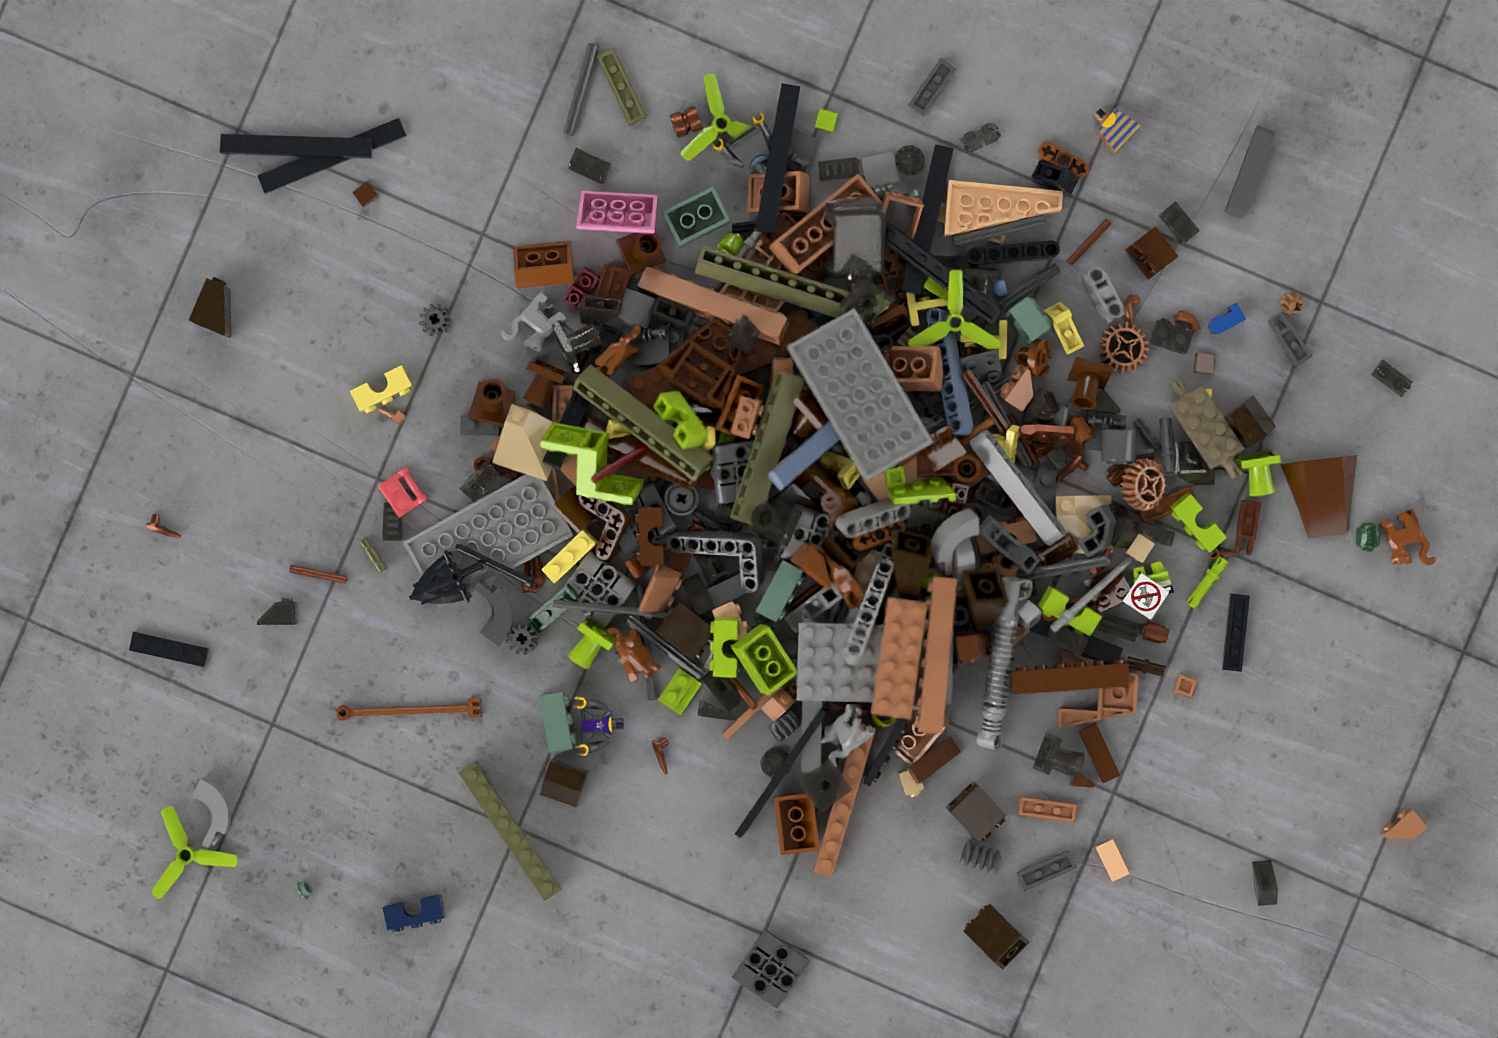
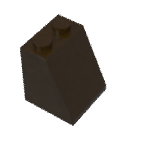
[188,277,231,338]
[1224,395,1276,449]
[892,528,932,596]
[962,568,1009,627]
[656,602,714,660]
[540,759,589,807]
[946,781,1006,842]
[963,904,1030,970]

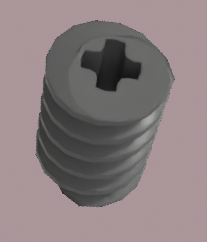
[959,841,1002,875]

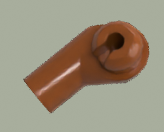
[1123,294,1140,322]
[1174,310,1201,333]

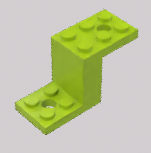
[540,423,643,505]

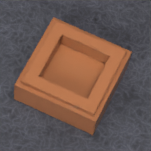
[1173,674,1198,698]

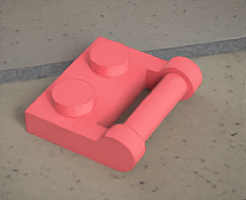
[378,467,428,518]

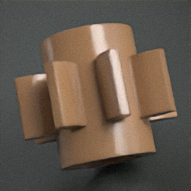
[1280,290,1304,315]

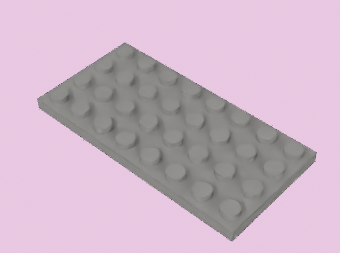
[787,308,933,482]
[403,474,574,609]
[797,623,954,704]

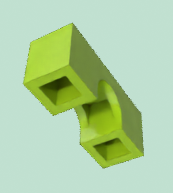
[653,390,708,449]
[1170,492,1227,553]
[1038,585,1102,636]
[710,616,739,678]

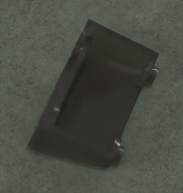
[823,195,886,279]

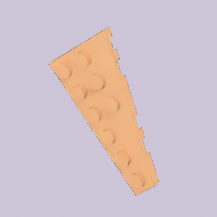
[944,180,1063,237]

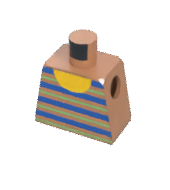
[1093,108,1141,155]

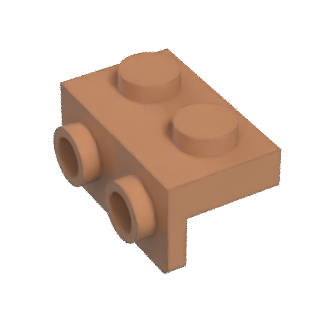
[731,396,765,439]

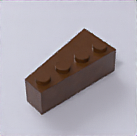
[953,631,992,664]

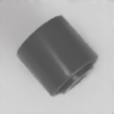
[616,288,659,330]
[1101,430,1137,465]
[665,483,699,516]

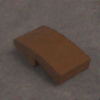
[937,483,969,521]

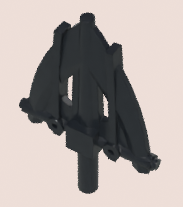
[409,550,484,605]

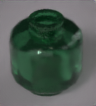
[1355,522,1381,552]

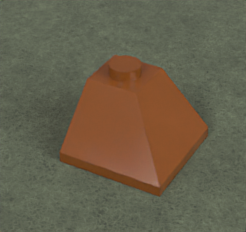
[790,542,831,590]

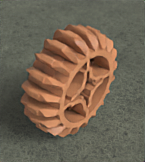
[1098,322,1150,374]
[1120,459,1168,511]

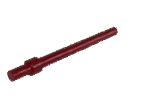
[590,422,679,484]

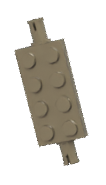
[1169,379,1244,480]

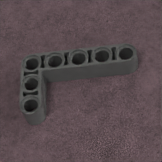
[666,529,764,593]

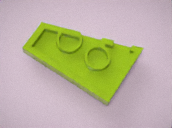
[887,476,956,505]

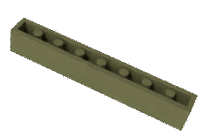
[695,246,851,318]
[573,365,713,482]
[730,370,805,527]
[459,761,562,901]

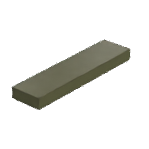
[596,48,647,126]

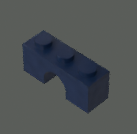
[383,894,446,932]

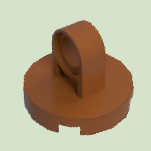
[1015,339,1052,377]

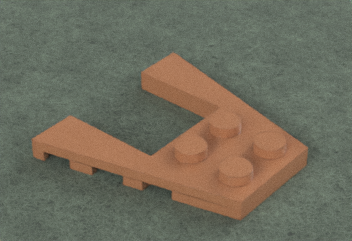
[1058,651,1139,728]

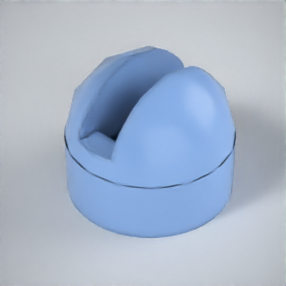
[993,280,1008,296]

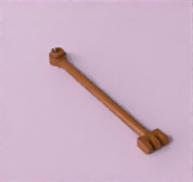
[336,698,482,721]

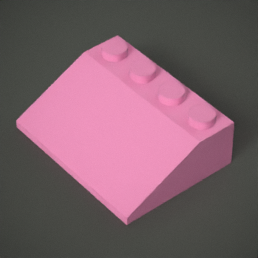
[577,191,658,233]

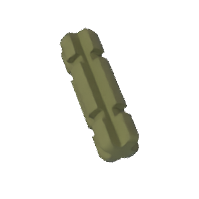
[359,537,387,573]

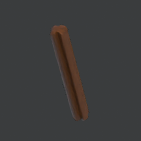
[961,369,1010,436]

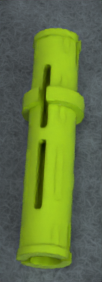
[1185,556,1229,609]

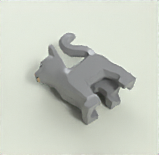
[501,292,567,352]
[820,704,874,769]

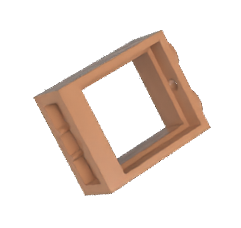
[873,190,924,241]

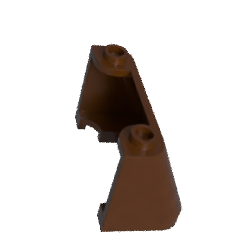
[777,456,859,532]

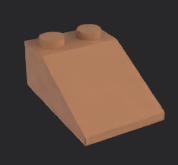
[747,171,810,214]
[638,565,683,612]
[883,703,952,766]

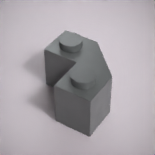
[1078,504,1117,558]

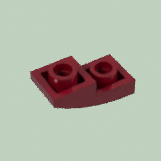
[562,267,600,311]

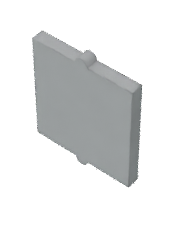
[861,151,900,189]

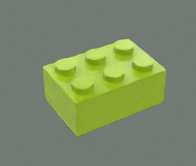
[730,624,797,696]

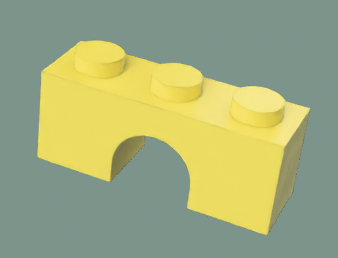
[350,365,413,414]
[541,529,598,584]

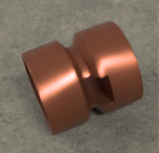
[669,106,703,138]

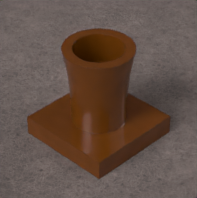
[616,232,667,276]
[861,284,907,336]
[1067,356,1113,410]
[523,358,570,408]
[468,379,516,427]
[790,388,830,438]
[950,441,991,490]

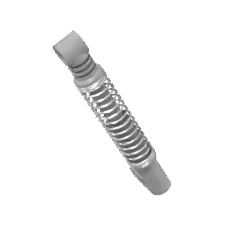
[977,576,1033,751]

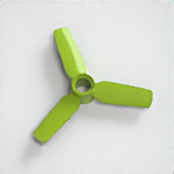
[680,74,752,161]
[908,270,1002,350]
[151,806,238,899]

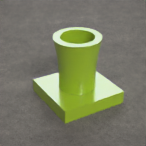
[1235,450,1281,496]
[568,617,615,670]

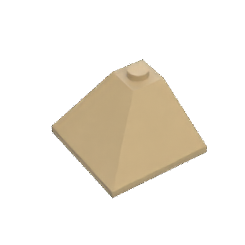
[493,404,554,481]
[1054,495,1113,554]

